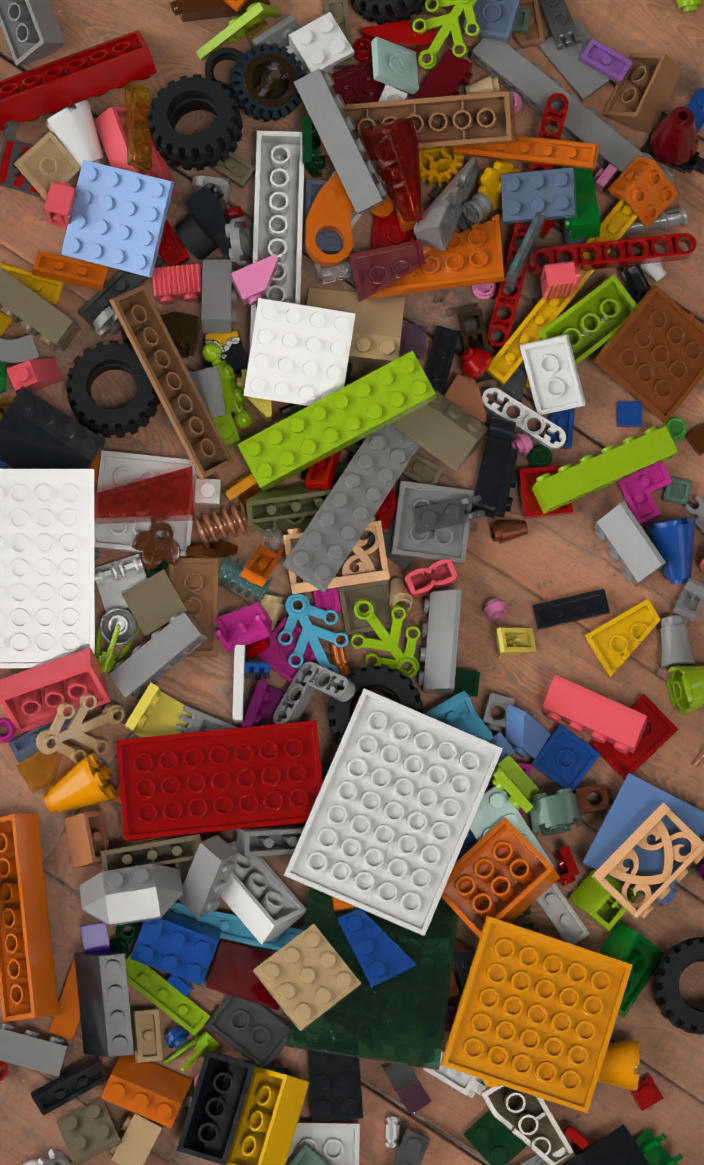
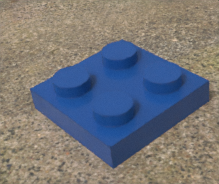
[531,724,601,792]

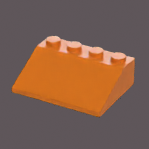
[441,817,560,939]

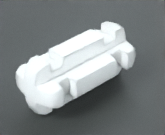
[385,1116,400,1148]

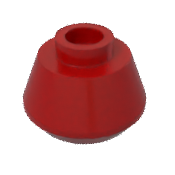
[461,347,492,379]

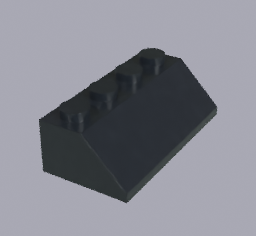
[75,948,135,1057]
[176,1050,256,1165]

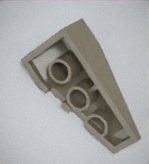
[481,1085,576,1165]

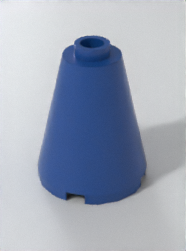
[646,517,695,585]

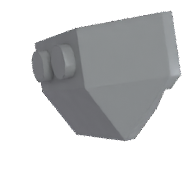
[79,864,184,926]

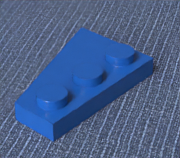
[337,908,417,988]

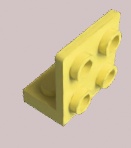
[125,683,192,738]

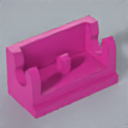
[216,602,272,652]

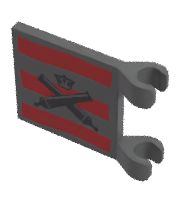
[0,120,53,197]

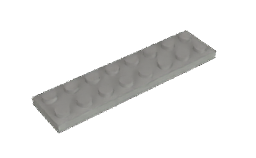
[282,424,420,592]

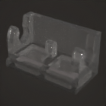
[313,248,362,285]

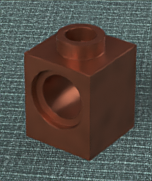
[573,783,613,815]

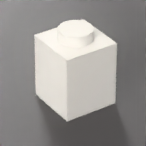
[195,478,222,509]

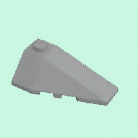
[414,157,480,252]

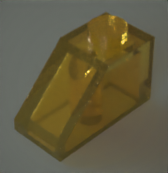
[16,751,62,794]

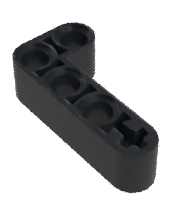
[471,417,516,519]

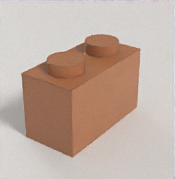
[64,811,110,868]

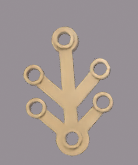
[36,693,125,764]

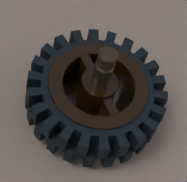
[230,43,306,122]

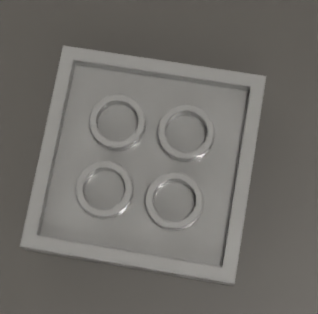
[391,481,474,564]

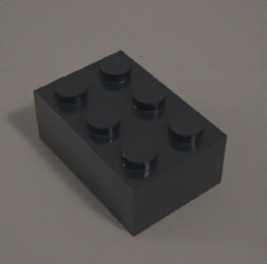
[307,1040,363,1122]

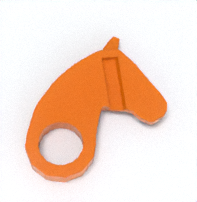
[304,173,394,266]

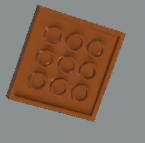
[593,285,704,423]

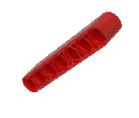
[528,233,697,276]

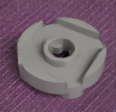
[225,217,253,267]
[92,306,122,338]

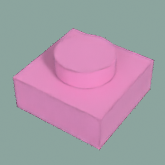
[593,164,617,195]

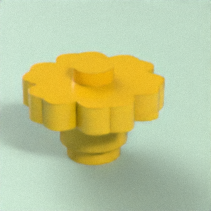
[477,160,520,210]

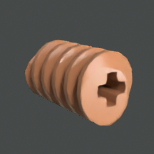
[194,503,248,545]

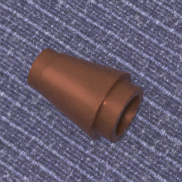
[490,520,528,544]

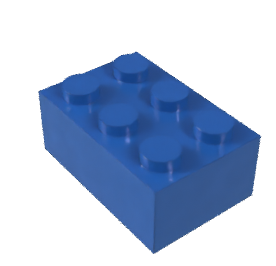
[130,911,222,986]

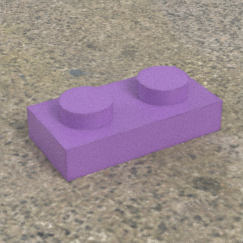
[579,38,633,84]

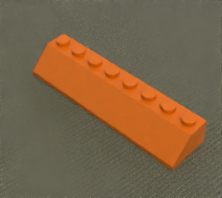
[0,813,59,1022]

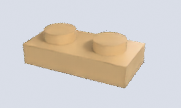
[131,1009,163,1063]

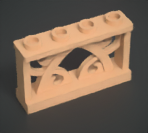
[283,517,390,594]
[591,802,704,919]

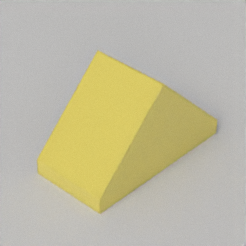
[495,628,537,658]

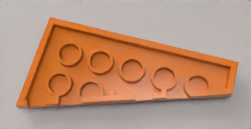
[366,214,505,299]

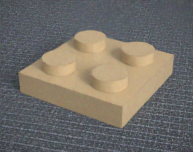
[13,131,81,200]

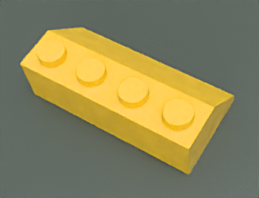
[226,1066,309,1165]

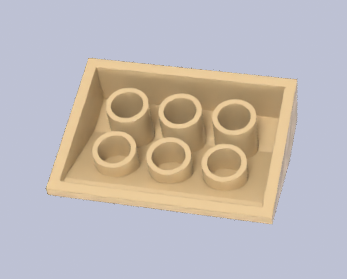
[307,287,405,367]

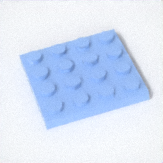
[61,160,175,278]

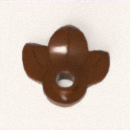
[132,522,181,570]

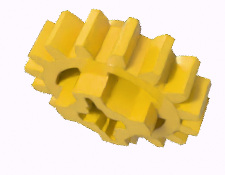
[412,148,464,187]

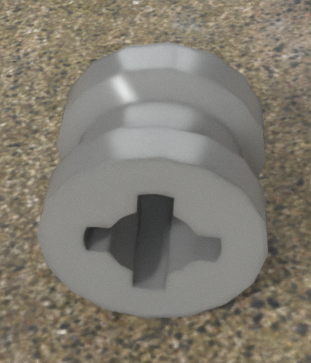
[462,192,493,223]

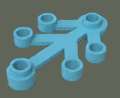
[278,593,349,684]

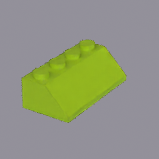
[537,275,637,365]

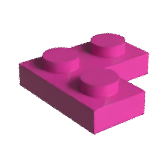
[618,460,673,525]

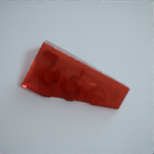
[361,118,422,222]

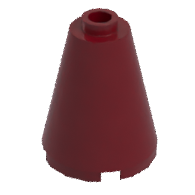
[650,107,698,165]

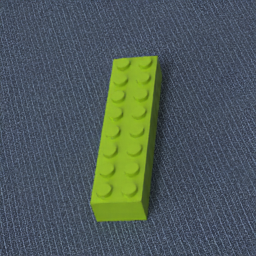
[237,350,437,492]

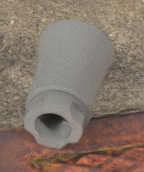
[660,616,696,671]

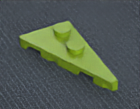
[196,2,282,60]

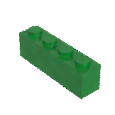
[554,166,601,240]

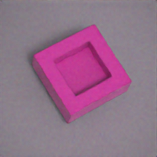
[313,587,341,615]

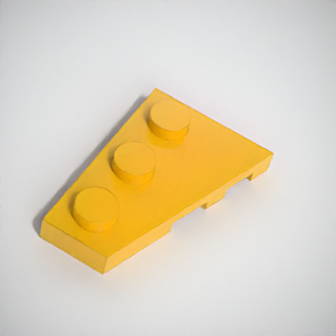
[584,599,661,679]

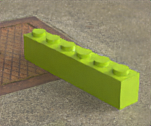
[531,426,678,514]

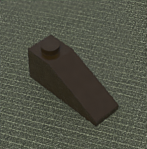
[455,303,495,383]

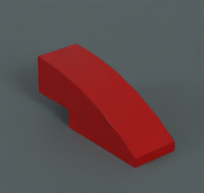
[362,20,436,53]

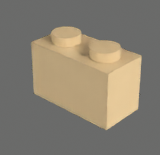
[110,1113,163,1165]

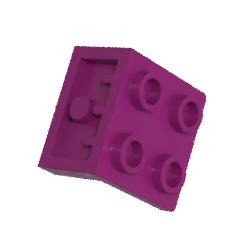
[242,679,300,728]

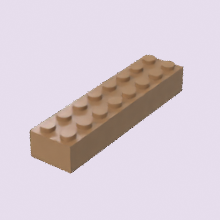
[320,91,517,158]

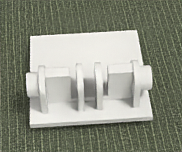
[94,554,147,612]

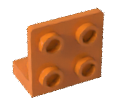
[607,155,678,228]

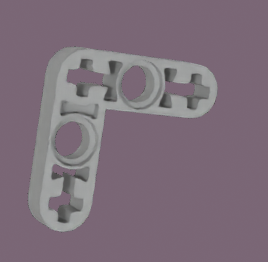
[273,661,355,724]

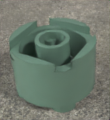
[529,788,583,836]

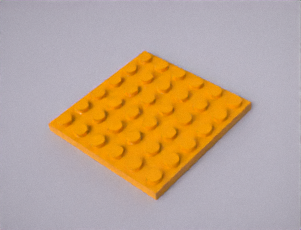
[440,916,633,1114]

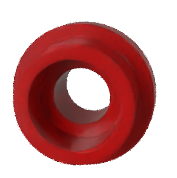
[353,38,372,62]

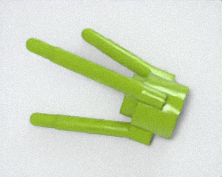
[95,625,141,674]
[163,1031,220,1096]

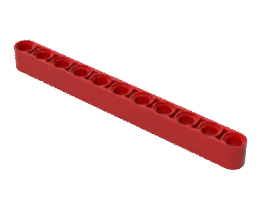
[487,93,569,350]

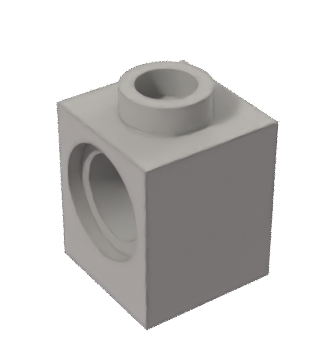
[483,693,515,733]

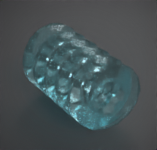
[218,554,273,603]

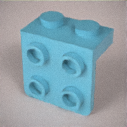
[424,690,493,742]

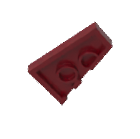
[349,239,426,302]

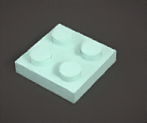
[371,36,419,95]

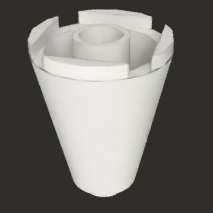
[45,100,104,166]

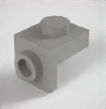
[673,578,704,622]

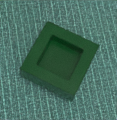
[453,669,480,698]

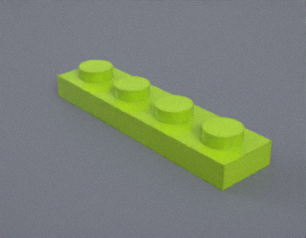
[127,953,211,1036]

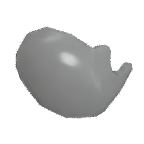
[100,607,137,646]

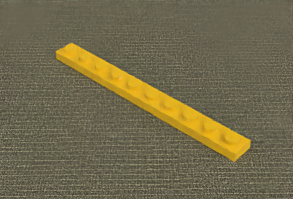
[485,199,637,385]

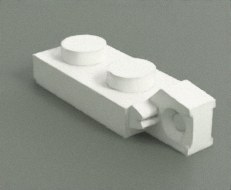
[423,1048,486,1098]

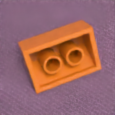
[101,1055,193,1129]

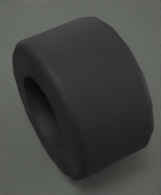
[175,213,219,260]

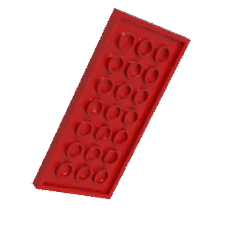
[116,720,323,841]

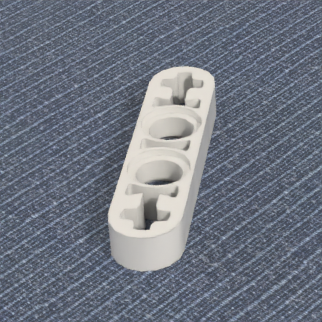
[482,388,566,450]

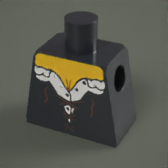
[202,331,248,375]

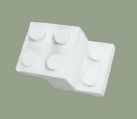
[286,12,354,76]

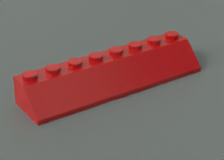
[0,30,157,131]

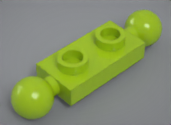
[202,343,253,429]

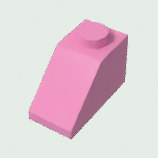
[231,254,278,306]

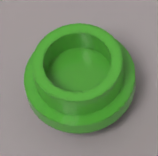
[663,417,687,442]

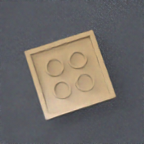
[253,924,361,1032]

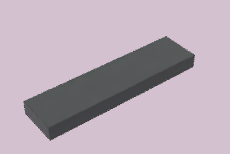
[78,256,164,327]

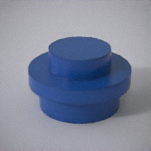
[165,1026,190,1049]

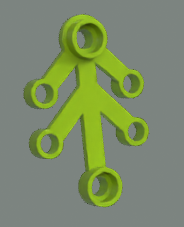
[412,0,481,70]
[351,598,421,678]

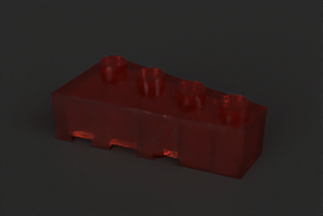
[94,466,194,524]

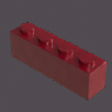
[412,48,473,99]

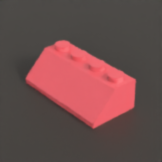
[94,106,178,196]
[0,647,111,734]
[543,675,647,754]

